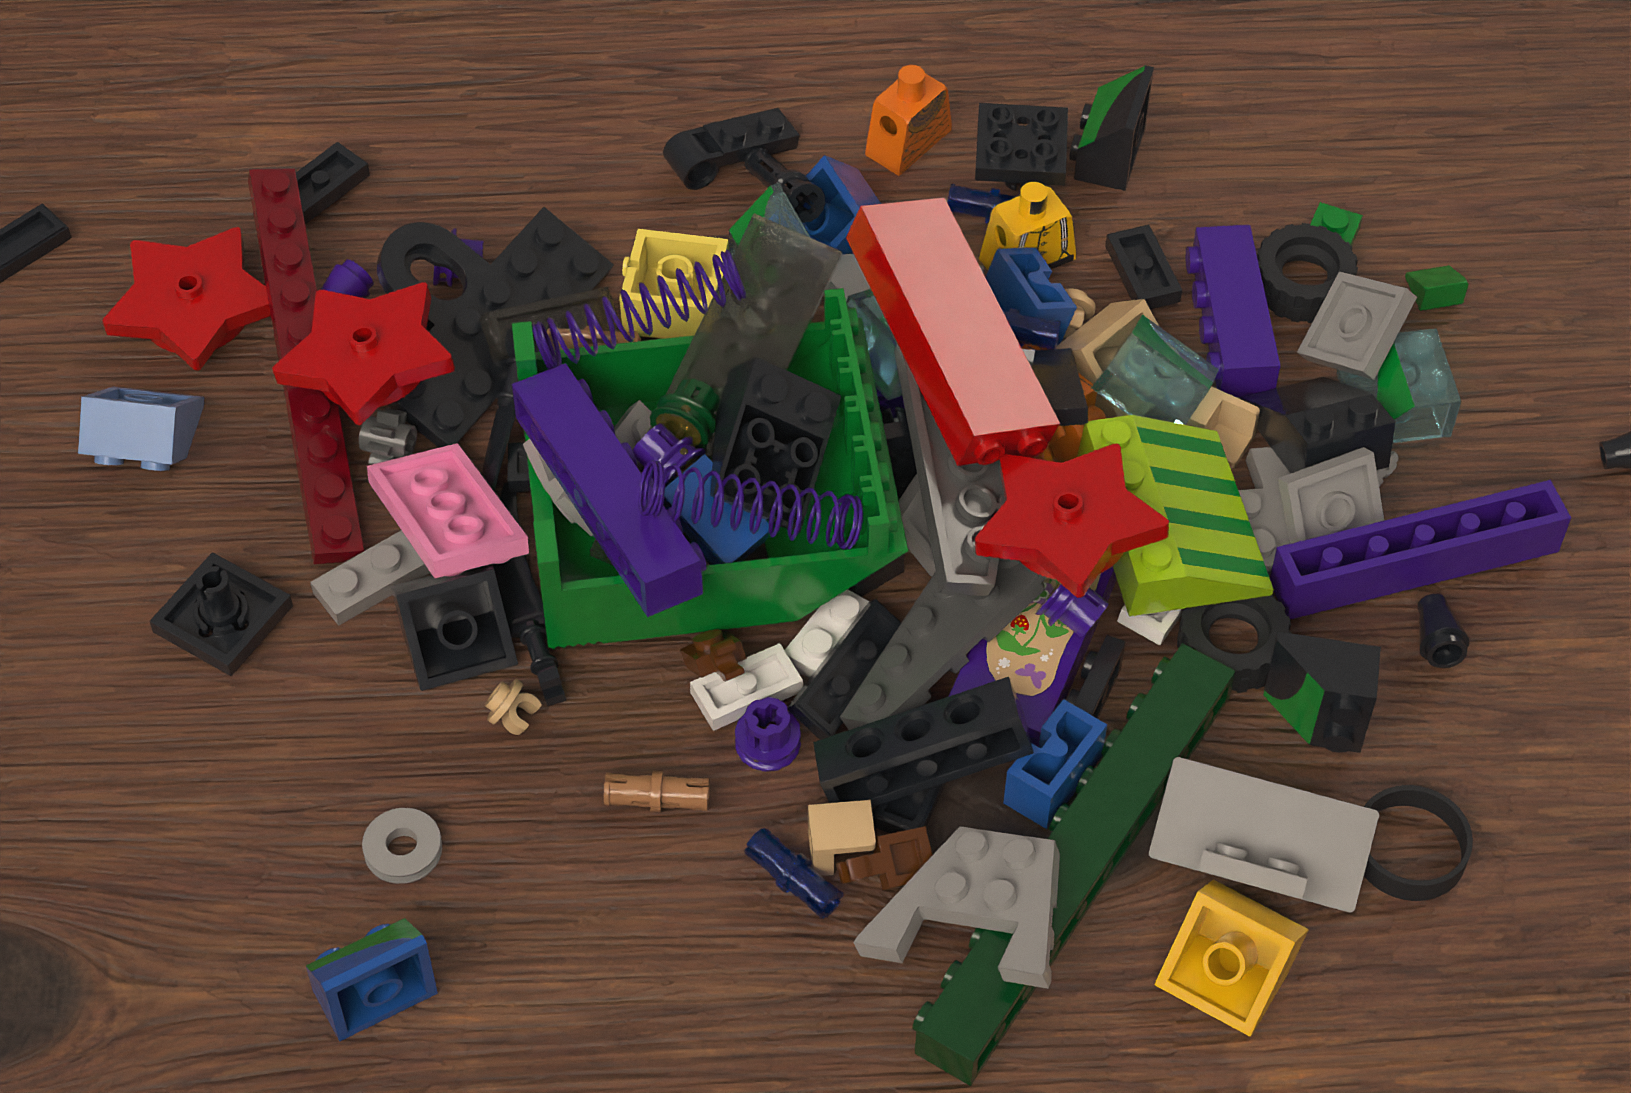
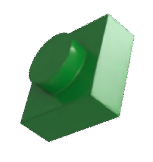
[1310,202,1363,246]

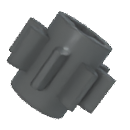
[359,407,417,465]

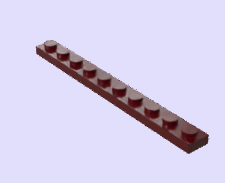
[248,168,364,564]

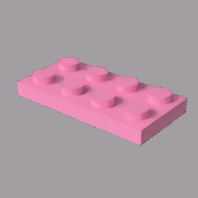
[367,443,529,579]

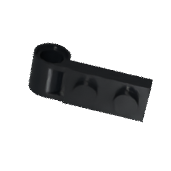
[663,108,800,190]

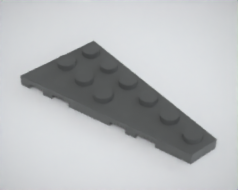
[894,344,1035,596]

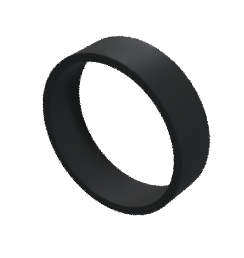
[1364,785,1473,901]

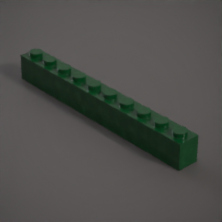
[912,643,1236,1086]

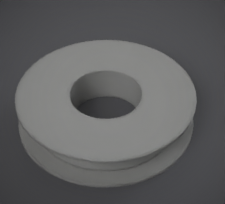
[362,808,442,884]

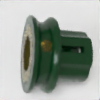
[649,378,720,449]

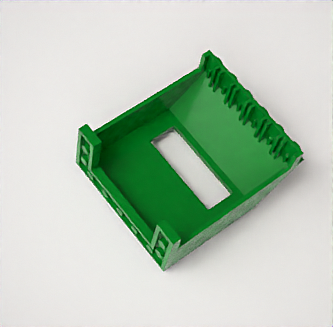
[512,288,908,649]

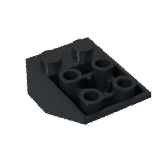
[710,357,841,533]

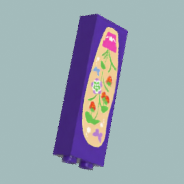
[948,566,1117,747]

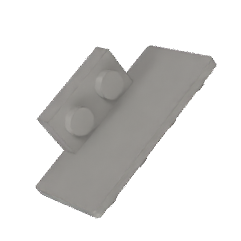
[1149,757,1379,913]

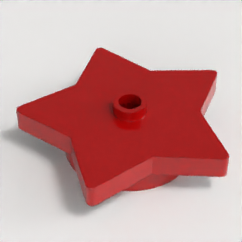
[102,227,271,371]
[272,282,455,425]
[975,443,1169,598]

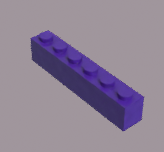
[512,363,707,617]
[1270,480,1571,619]

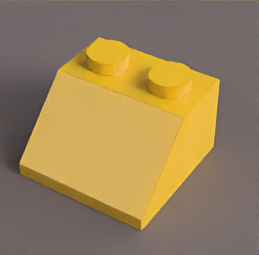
[1154,879,1309,1037]

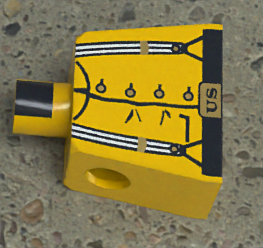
[979,182,1076,270]

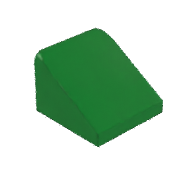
[1405,265,1468,311]

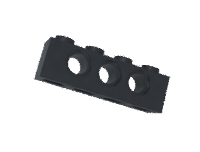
[813,676,1034,807]

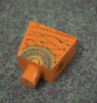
[865,65,952,176]

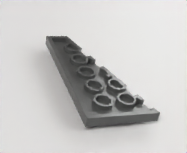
[840,558,1047,730]

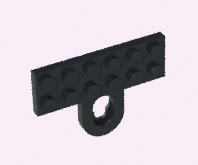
[377,207,614,448]

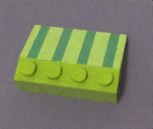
[1077,415,1274,617]

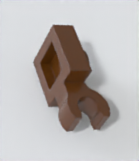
[680,629,747,682]
[837,826,932,891]

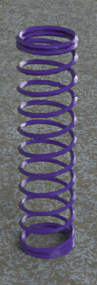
[532,249,747,370]
[638,460,863,550]

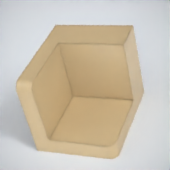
[1187,386,1260,468]
[808,800,876,877]

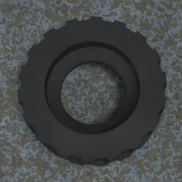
[1257,223,1358,323]
[1177,594,1291,693]

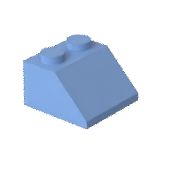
[78,386,204,471]

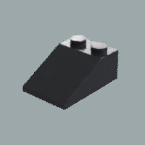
[1239,377,1396,473]

